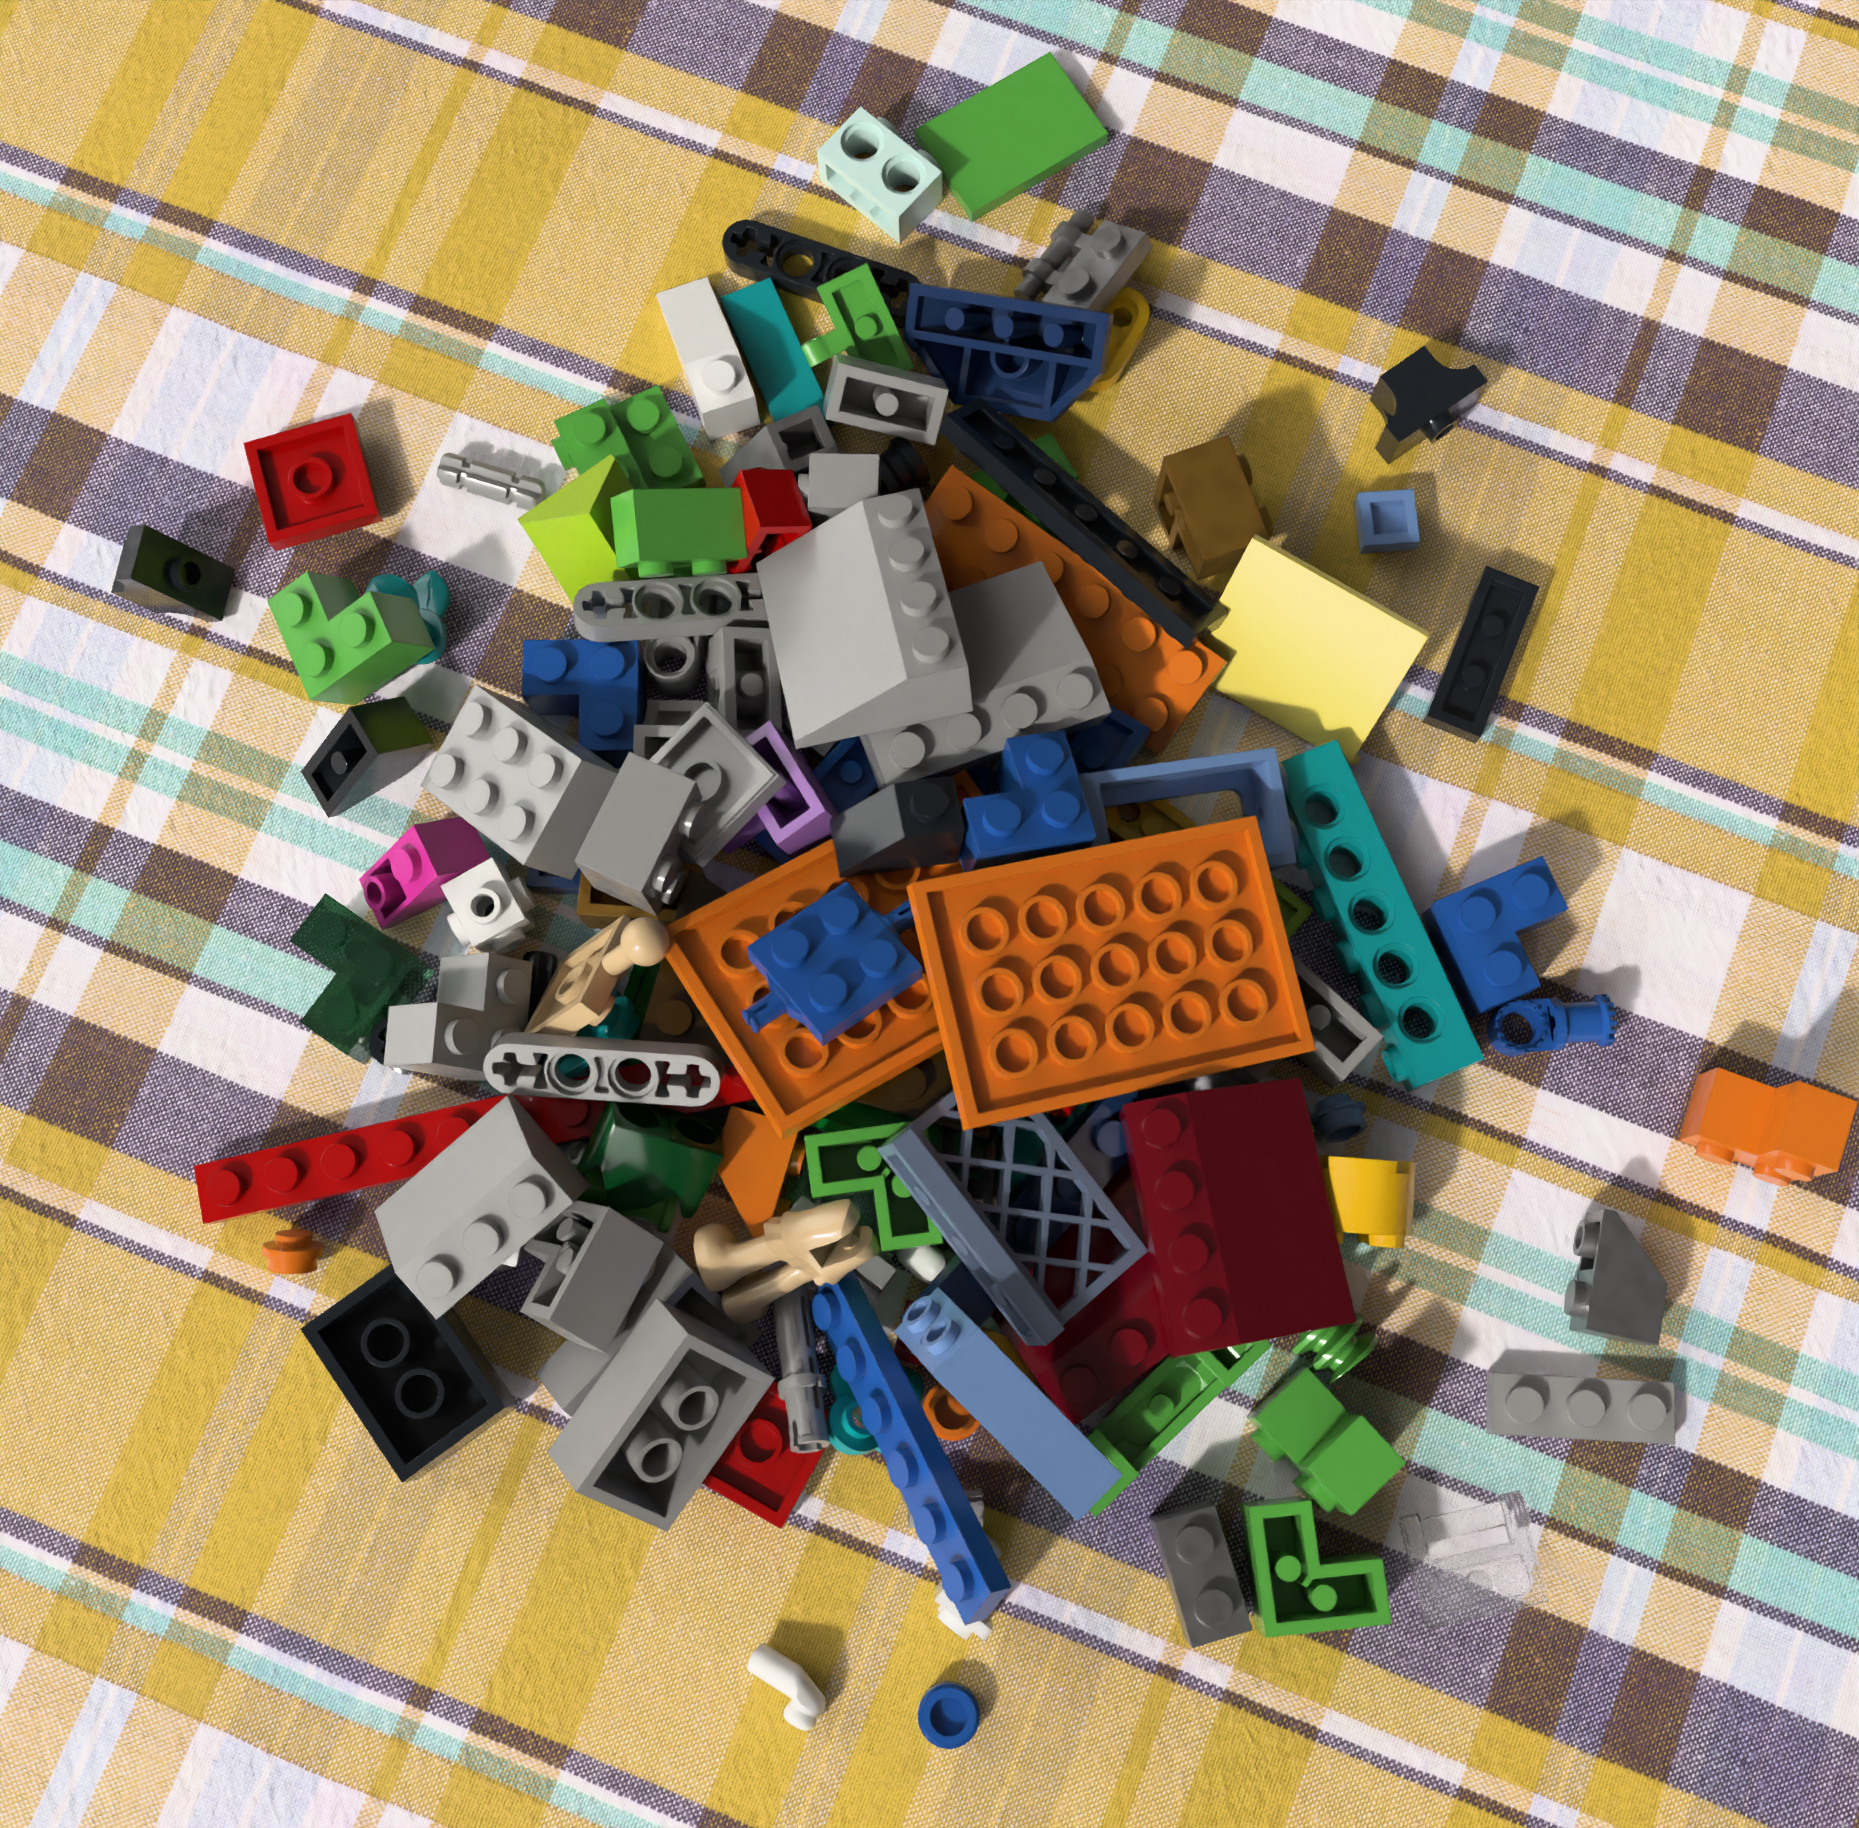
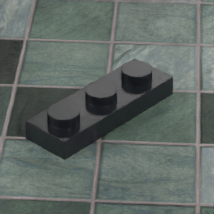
[1422,566,1539,743]

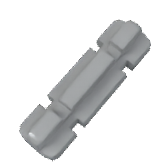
[437,453,546,511]

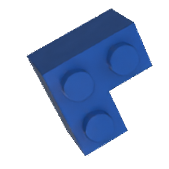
[522,639,647,769]
[959,730,1096,872]
[1421,856,1569,1019]

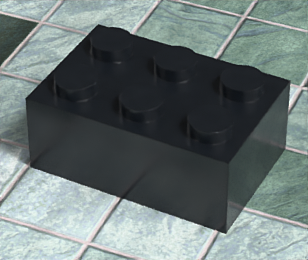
[301,1263,519,1483]

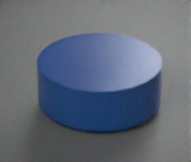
[918,1681,980,1749]

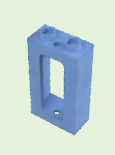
[1078,747,1299,871]
[894,1287,1123,1521]

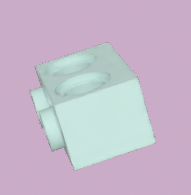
[817,106,942,244]

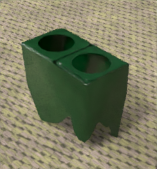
[576,1101,724,1219]

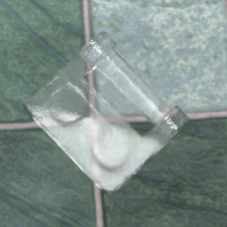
[1399,1490,1549,1630]

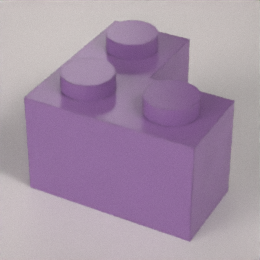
[722,720,839,858]

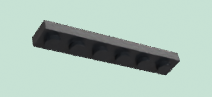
[939,397,1228,649]

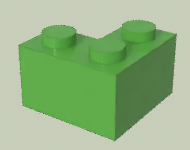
[610,487,747,578]
[267,571,435,705]
[804,1121,943,1252]
[1246,1367,1406,1516]
[1239,1496,1392,1638]

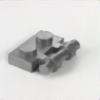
[1014,209,1152,312]

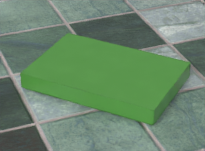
[914,52,1108,222]

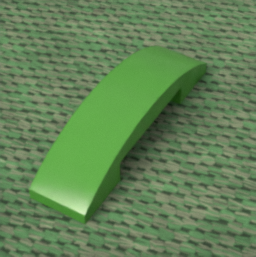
[1085,1340,1272,1517]

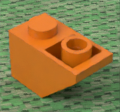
[717,1106,807,1239]

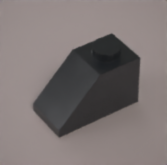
[301,696,433,818]
[829,776,965,878]

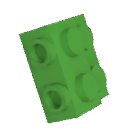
[551,385,706,489]

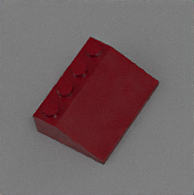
[1119,1078,1357,1359]
[991,1160,1170,1426]

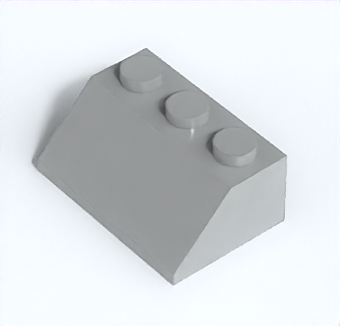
[375,1093,590,1320]
[535,1239,763,1417]

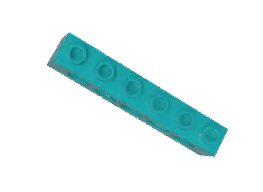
[1281,739,1485,1093]

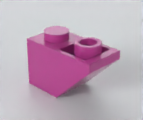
[359,817,490,929]

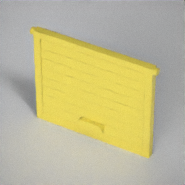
[1200,534,1431,767]

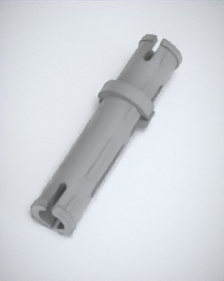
[773,1283,831,1453]

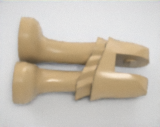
[693,1199,881,1324]

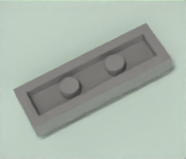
[1486,1372,1675,1445]

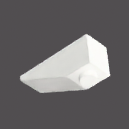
[656,277,760,441]

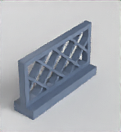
[877,1089,1148,1346]

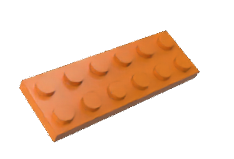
[924,464,1228,755]

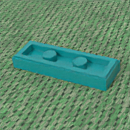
[720,278,834,428]

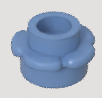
[1310,1093,1367,1143]

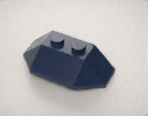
[903,283,1114,422]

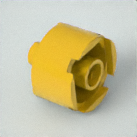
[1318,1155,1416,1248]

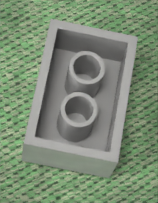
[420,684,619,880]
[547,1298,775,1531]

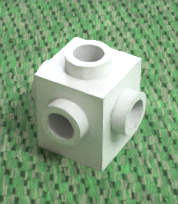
[440,858,537,955]

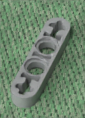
[573,572,770,642]
[483,1032,725,1107]

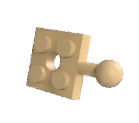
[523,915,670,1054]

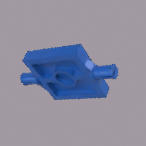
[741,881,922,1046]

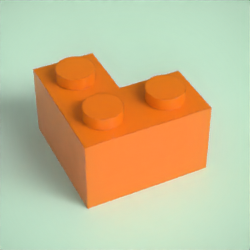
[1678,1067,1858,1186]

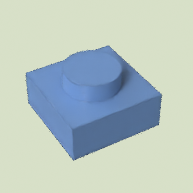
[1354,489,1420,554]

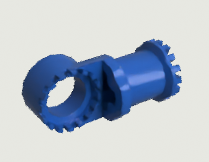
[1487,994,1617,1057]

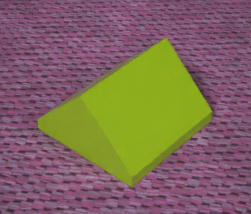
[517,454,651,604]

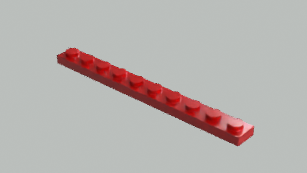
[194,1061,756,1224]

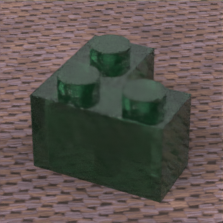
[289,893,435,1065]

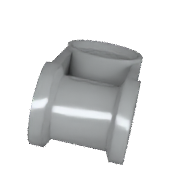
[644,595,716,698]

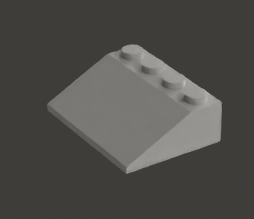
[756,488,973,749]
[860,561,1112,791]

